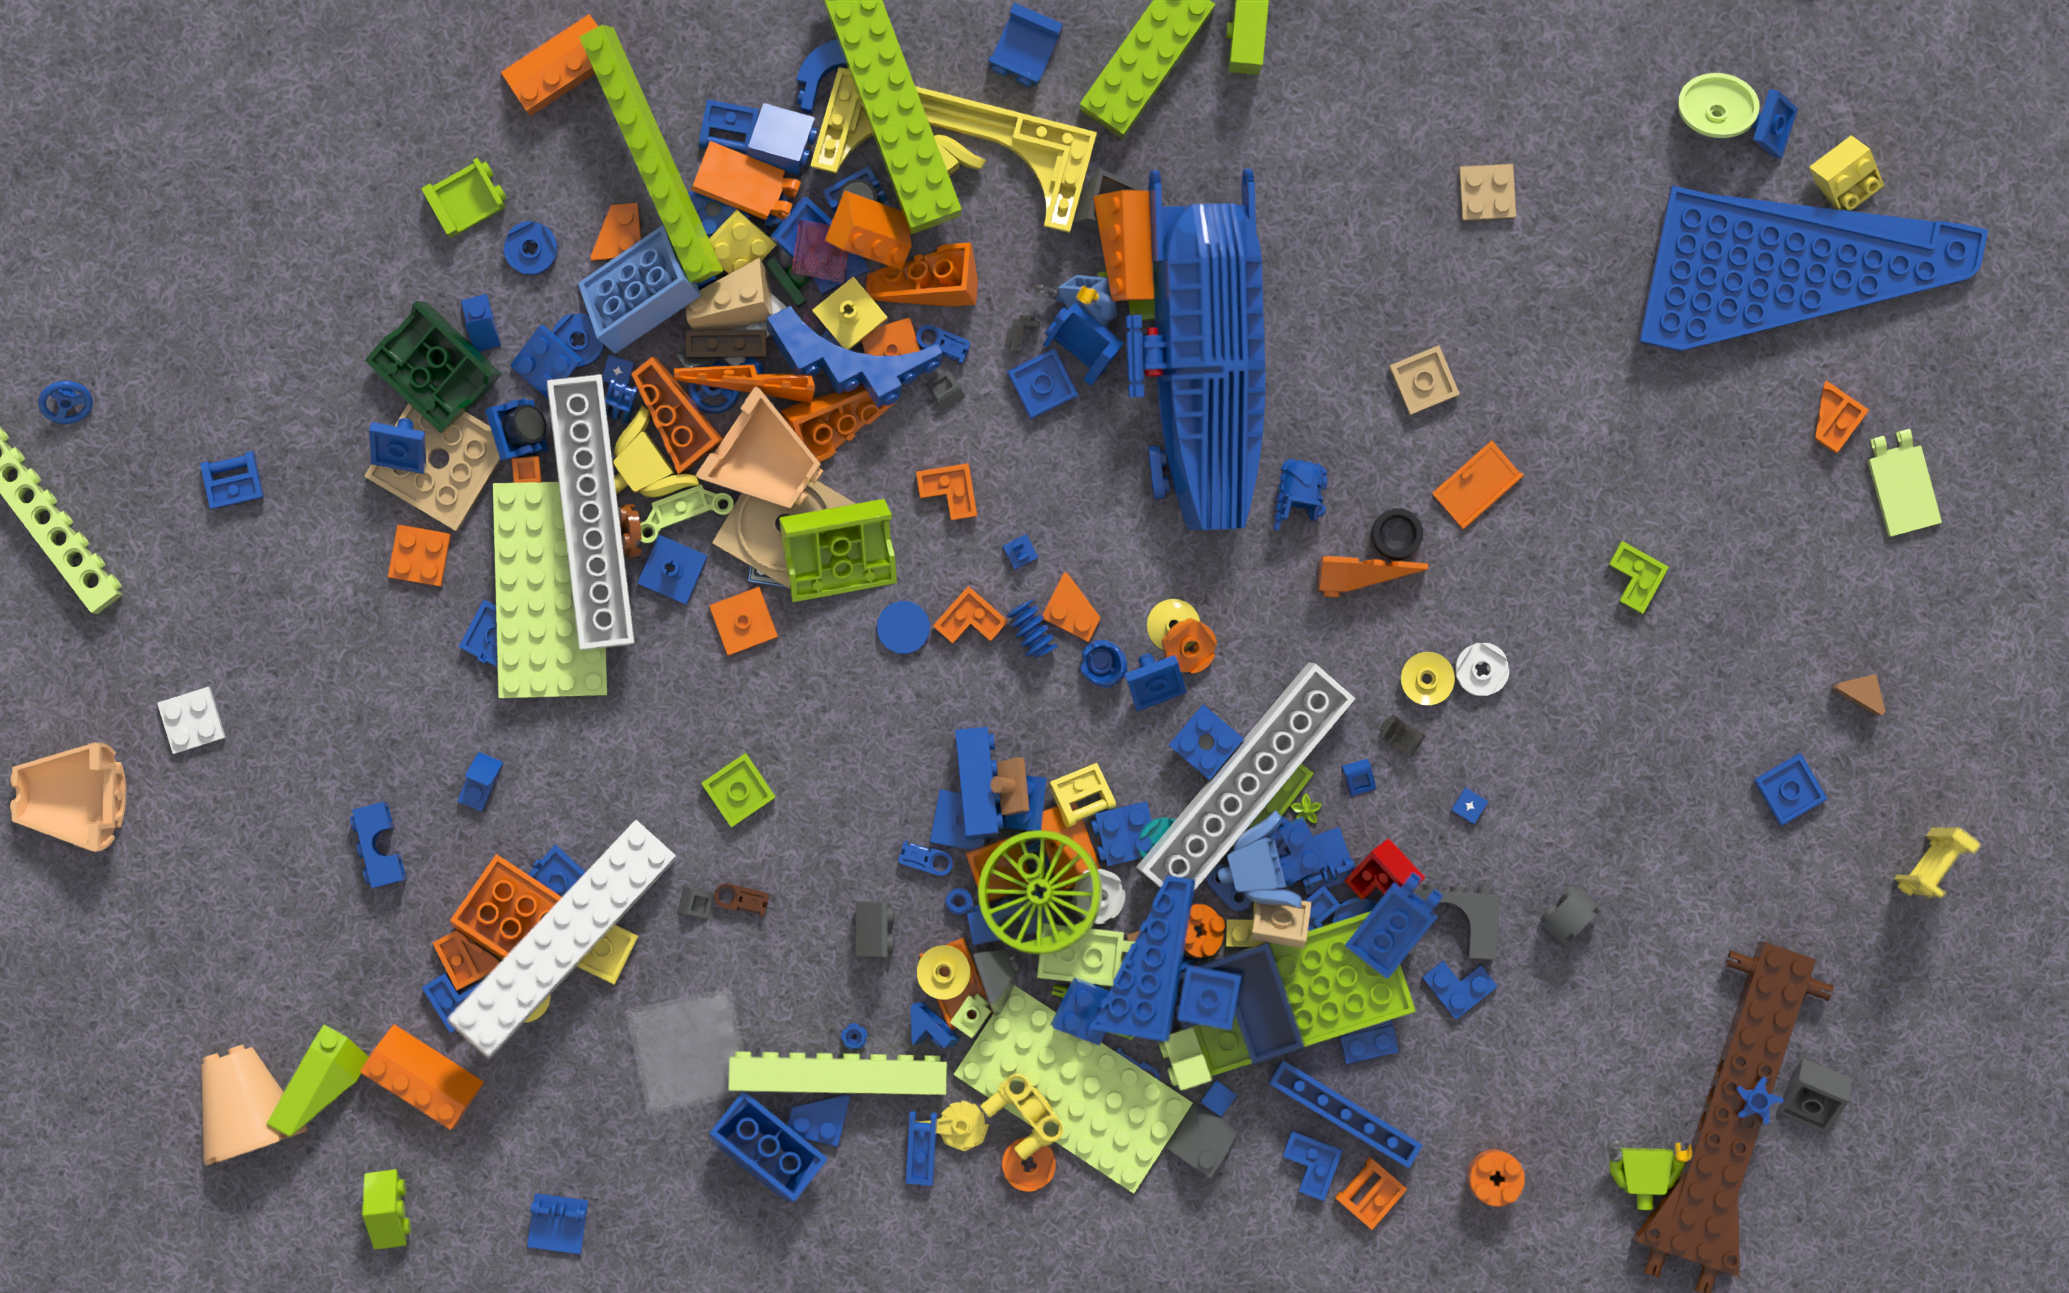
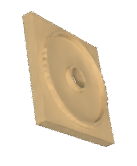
[364,403,501,532]
[712,481,856,589]

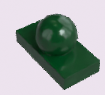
[766,257,810,308]

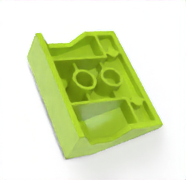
[779,499,897,602]

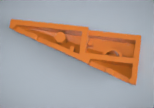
[674,365,815,403]

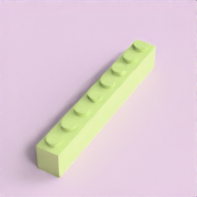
[729,1051,947,1095]

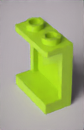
[421,157,507,238]

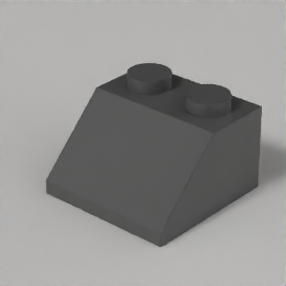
[1776,1058,1853,1134]

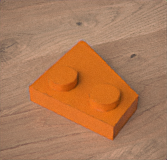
[590,203,641,261]
[1815,381,1869,455]
[1043,572,1101,642]
[432,930,501,991]

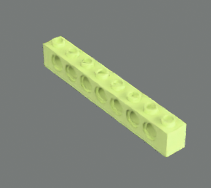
[0,427,123,614]

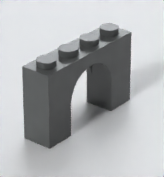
[1408,884,1500,960]

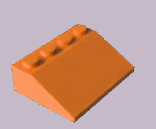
[450,854,562,960]

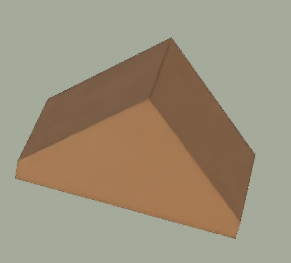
[1831,674,1885,716]

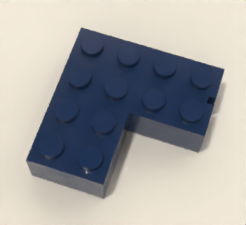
[1175,942,1305,1064]

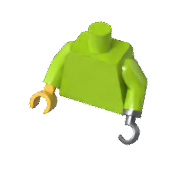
[1607,1140,1692,1210]

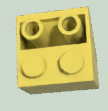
[1809,135,1884,211]

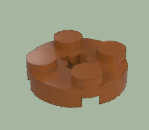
[619,504,642,559]

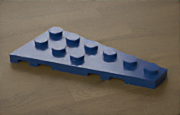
[1089,875,1196,1042]

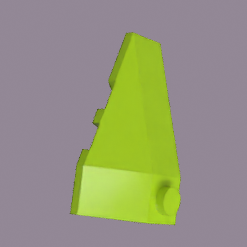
[266,1025,369,1137]

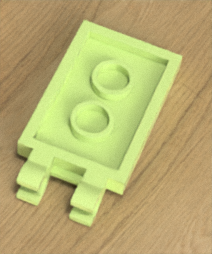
[1867,429,1942,537]
[1037,923,1135,986]

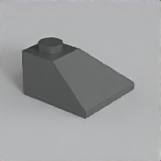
[1073,168,1143,234]
[973,950,1020,1016]
[1165,1101,1239,1178]

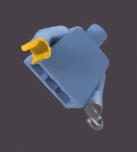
[1035,275,1118,330]

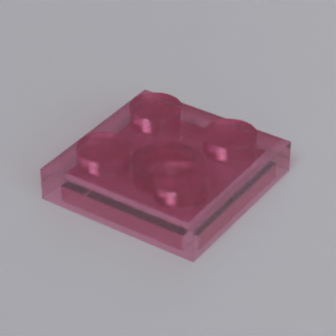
[791,220,849,282]

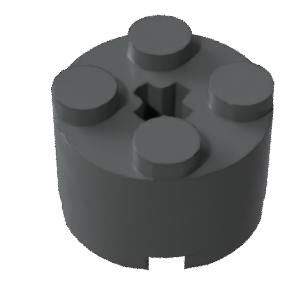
[1540,885,1602,947]

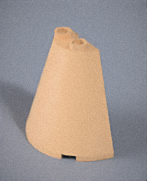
[695,386,823,508]
[10,743,126,851]
[201,1044,308,1166]

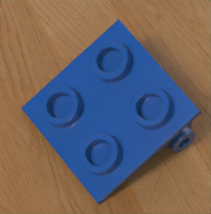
[1301,827,1356,895]
[527,1193,588,1254]

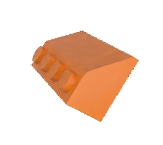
[501,14,598,116]
[360,1024,484,1130]

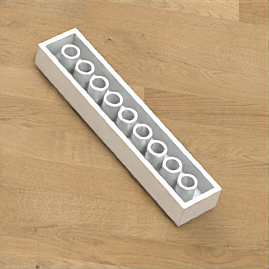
[547,375,634,651]
[1136,662,1356,890]
[448,820,676,1059]

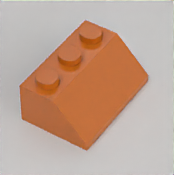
[825,190,912,270]

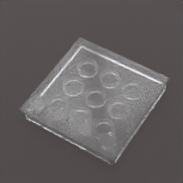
[625,987,754,1116]

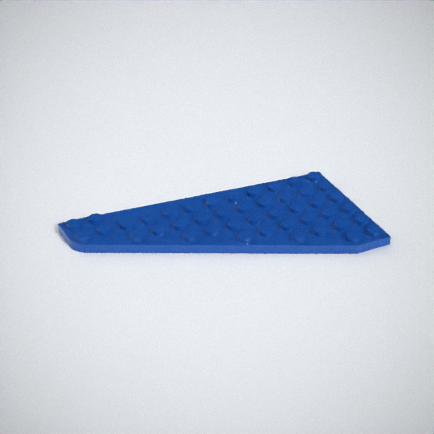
[1638,185,1988,352]

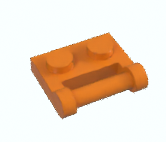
[1335,1157,1407,1230]

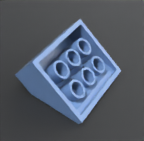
[578,225,701,354]

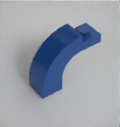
[796,39,848,114]

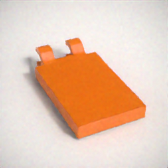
[691,141,801,220]

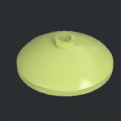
[1678,73,1759,138]

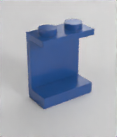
[988,3,1063,88]

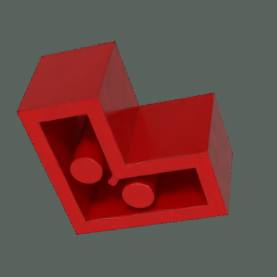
[1344,838,1425,900]

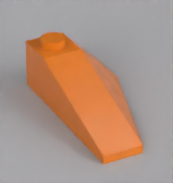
[866,242,978,307]
[780,385,894,462]
[1317,556,1428,598]

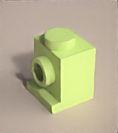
[950,993,992,1038]

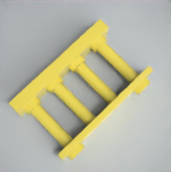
[1894,828,1981,898]

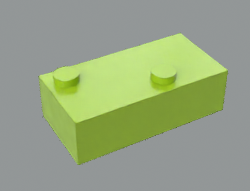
[1226,0,1269,75]

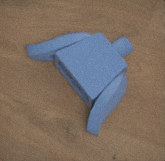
[1218,810,1301,909]

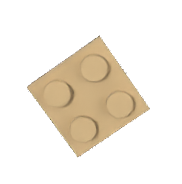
[1459,164,1516,221]
[1389,345,1460,416]
[1251,900,1312,949]

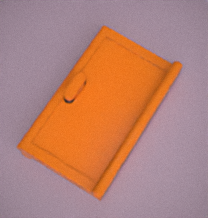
[1432,440,1524,529]
[1041,802,1101,891]
[919,937,994,1030]

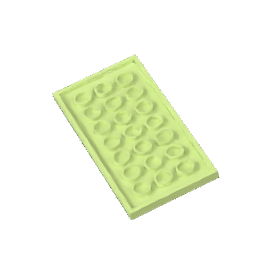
[493,482,607,698]
[954,985,1193,1193]

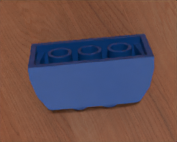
[709,1091,828,1202]

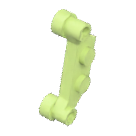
[640,484,734,544]

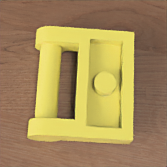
[1048,763,1116,828]

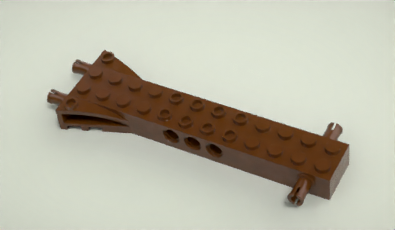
[1631,941,1834,1293]

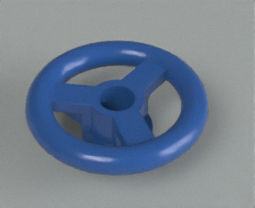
[688,361,740,414]
[38,381,93,424]

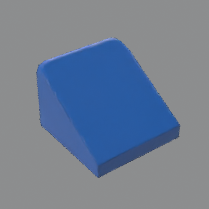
[1342,759,1376,796]
[1200,1079,1237,1117]

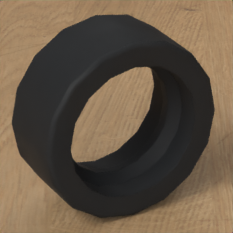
[1371,508,1423,560]

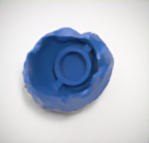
[1080,640,1128,688]

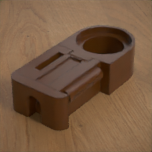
[714,884,769,916]

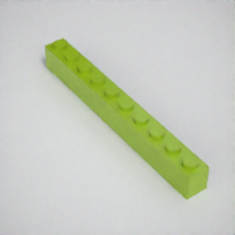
[579,25,723,283]

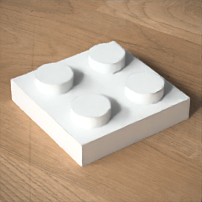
[157,687,226,754]

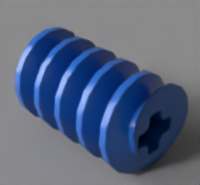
[1006,598,1058,658]

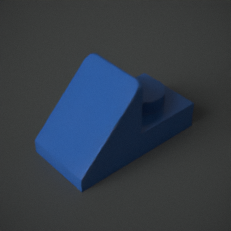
[461,294,501,352]
[457,752,504,812]
[910,1002,961,1048]

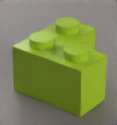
[363,1169,411,1250]

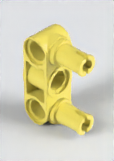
[980,1073,1063,1160]

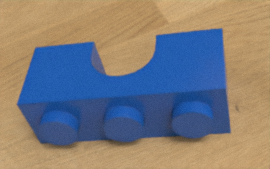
[350,802,407,888]
[967,893,1050,945]

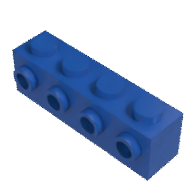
[955,727,1003,840]

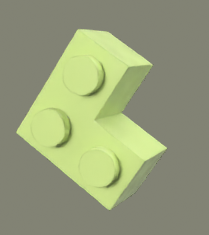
[1159,1027,1211,1090]

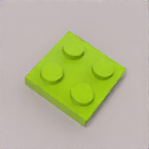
[701,753,776,828]

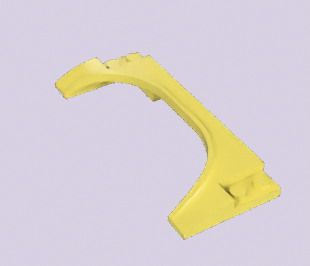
[810,67,1097,233]

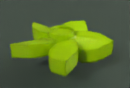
[1290,793,1322,823]

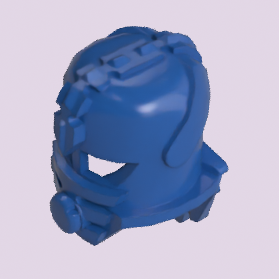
[1273,459,1327,531]

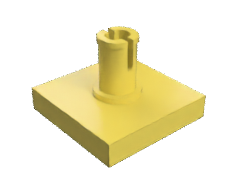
[812,276,888,350]

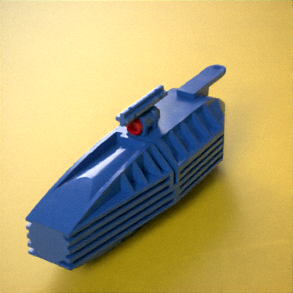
[1126,169,1265,530]

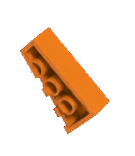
[1093,190,1154,301]
[632,357,723,474]

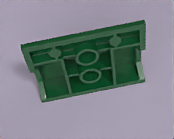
[364,301,502,433]

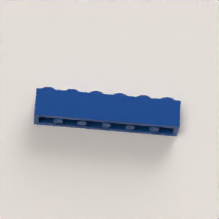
[1267,1059,1423,1168]

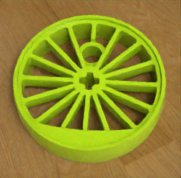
[978,830,1102,955]

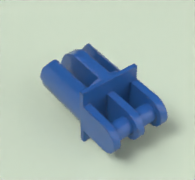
[605,378,639,423]

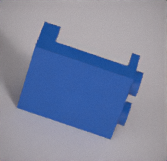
[1043,303,1124,386]

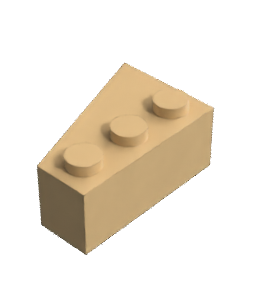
[686,258,773,330]

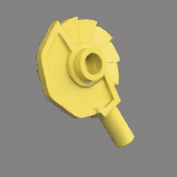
[916,1100,989,1151]

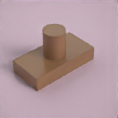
[990,757,1029,816]

